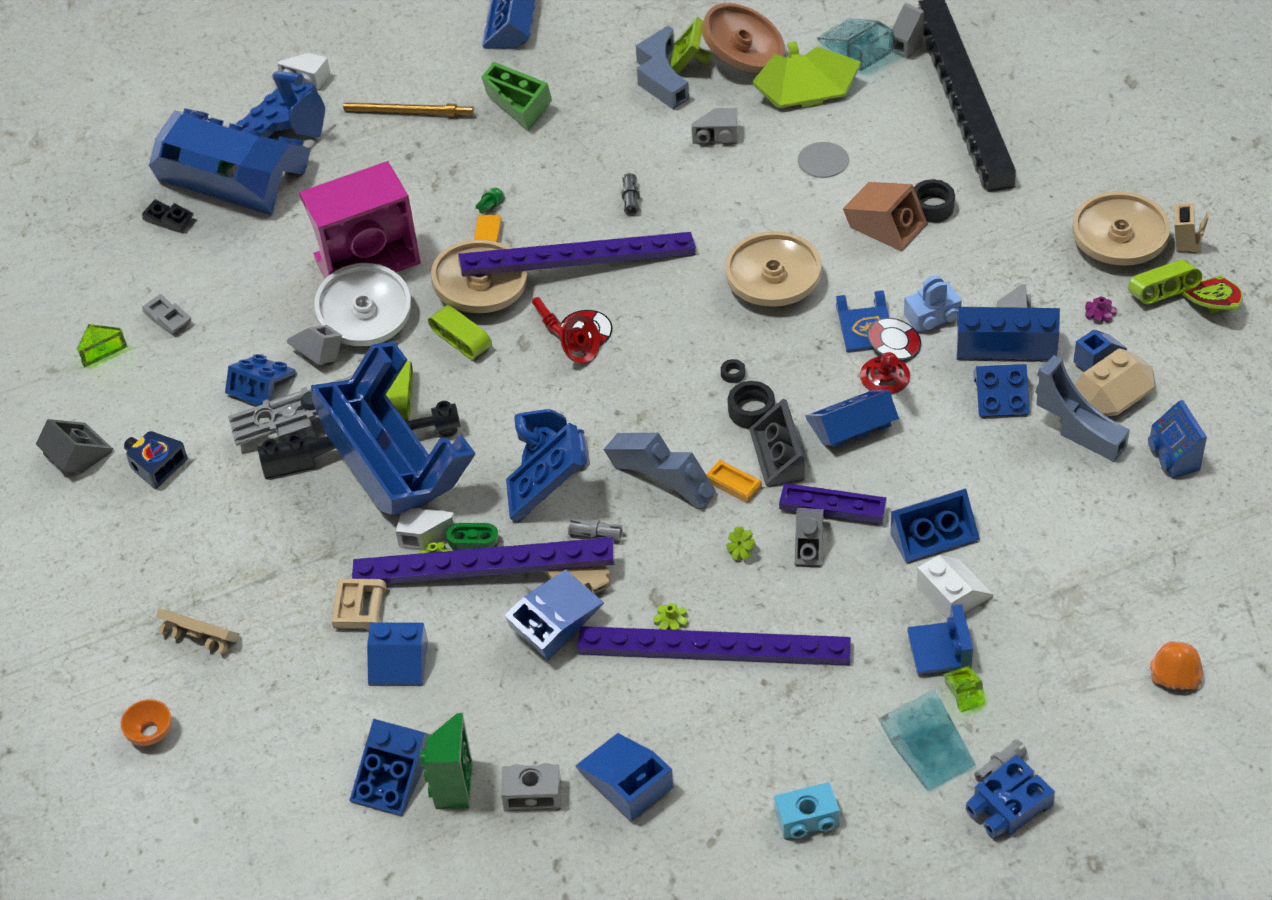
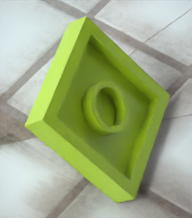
[670,17,712,74]

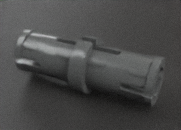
[621,173,640,216]

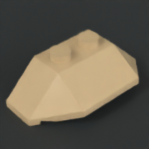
[1075,348,1154,416]

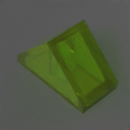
[76,324,128,368]

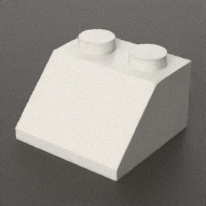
[917,555,993,618]

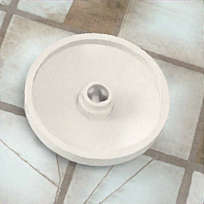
[314,263,411,346]

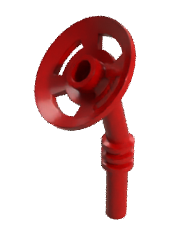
[532,297,600,364]
[860,352,910,394]

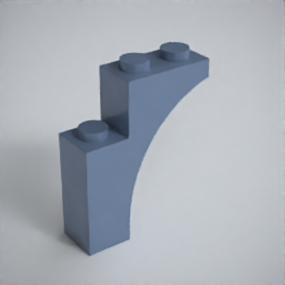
[636,26,689,109]
[1035,355,1130,462]
[603,433,717,508]

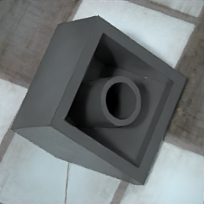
[35,419,113,473]

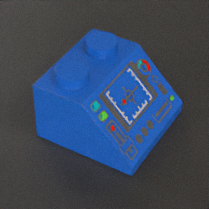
[1148,400,1207,479]

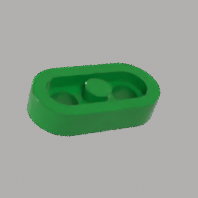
[446,523,499,550]

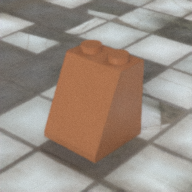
[843,182,927,250]

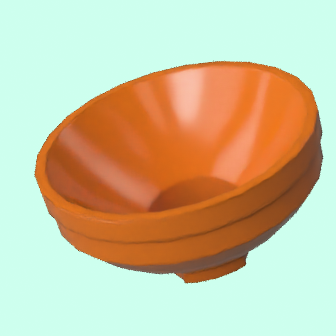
[121,699,172,746]

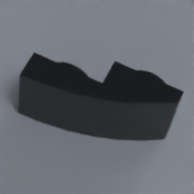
[142,199,194,230]

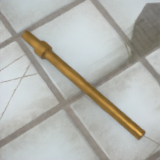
[343,102,474,117]

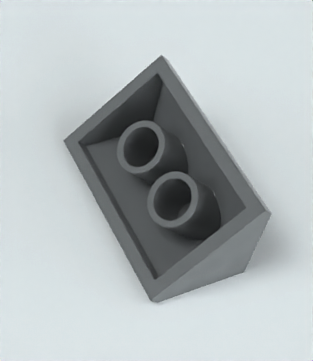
[749,399,805,487]

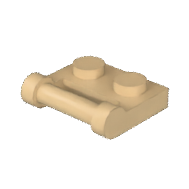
[331,579,387,630]

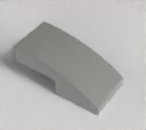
[142,294,191,333]

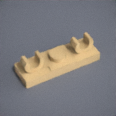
[156,608,239,654]

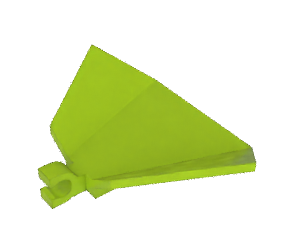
[753,41,861,108]

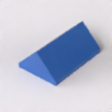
[890,488,980,562]

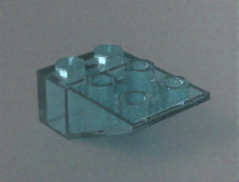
[817,18,894,71]
[878,689,976,790]

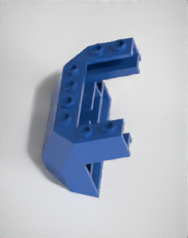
[149,108,311,215]
[311,342,476,515]

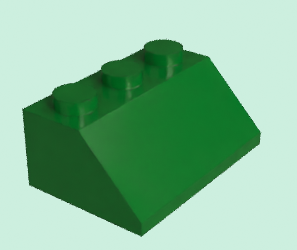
[420,713,472,809]

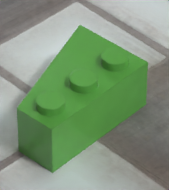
[481,61,552,131]

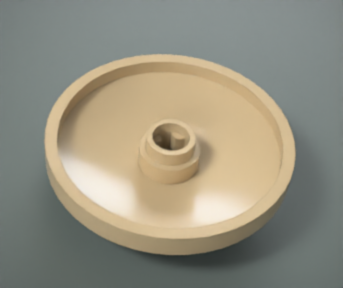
[1072,191,1170,265]
[725,231,821,307]
[431,240,527,313]

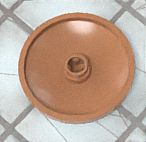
[701,3,785,73]

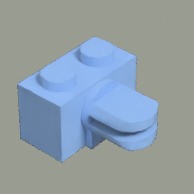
[904,275,962,333]

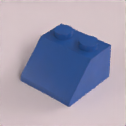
[367,622,428,686]

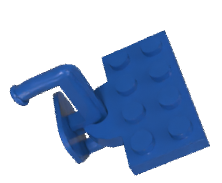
[236,71,326,138]
[506,409,588,522]

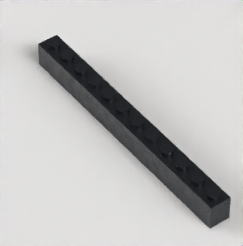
[918,0,1016,192]

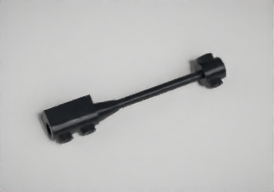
[257,401,461,479]

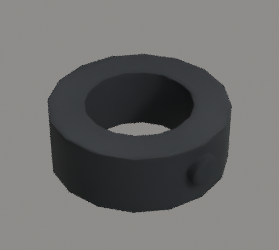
[721,359,745,383]

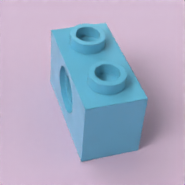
[774,782,840,839]

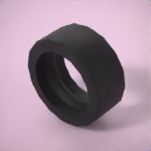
[914,179,955,222]
[727,381,775,428]

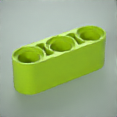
[1128,260,1202,304]
[428,305,492,360]
[386,361,413,420]

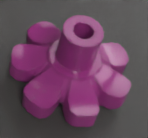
[1085,296,1116,324]

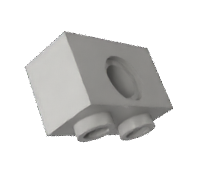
[501,763,561,811]

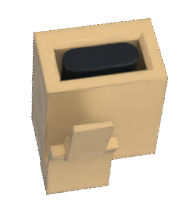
[1174,203,1209,252]

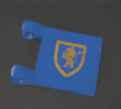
[836,290,889,352]

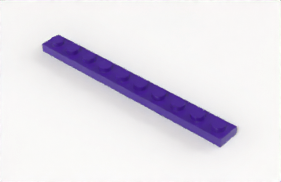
[458,232,696,277]
[352,537,615,584]
[577,626,851,666]

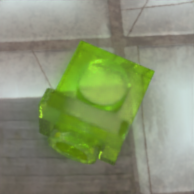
[944,666,986,712]

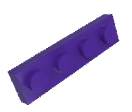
[779,483,887,524]

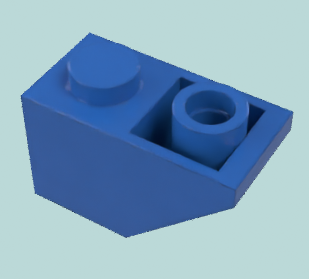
[1073,329,1127,371]

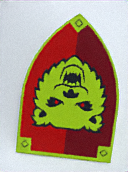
[1180,275,1243,314]

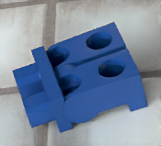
[966,754,1055,838]

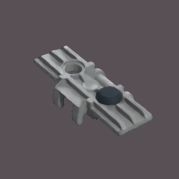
[228,379,343,446]

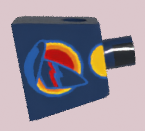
[124,431,188,489]

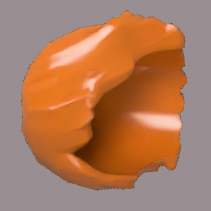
[1150,641,1203,690]

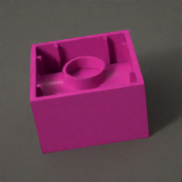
[299,161,421,279]

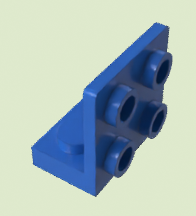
[225,354,295,406]
[973,364,1030,417]
[907,604,973,675]

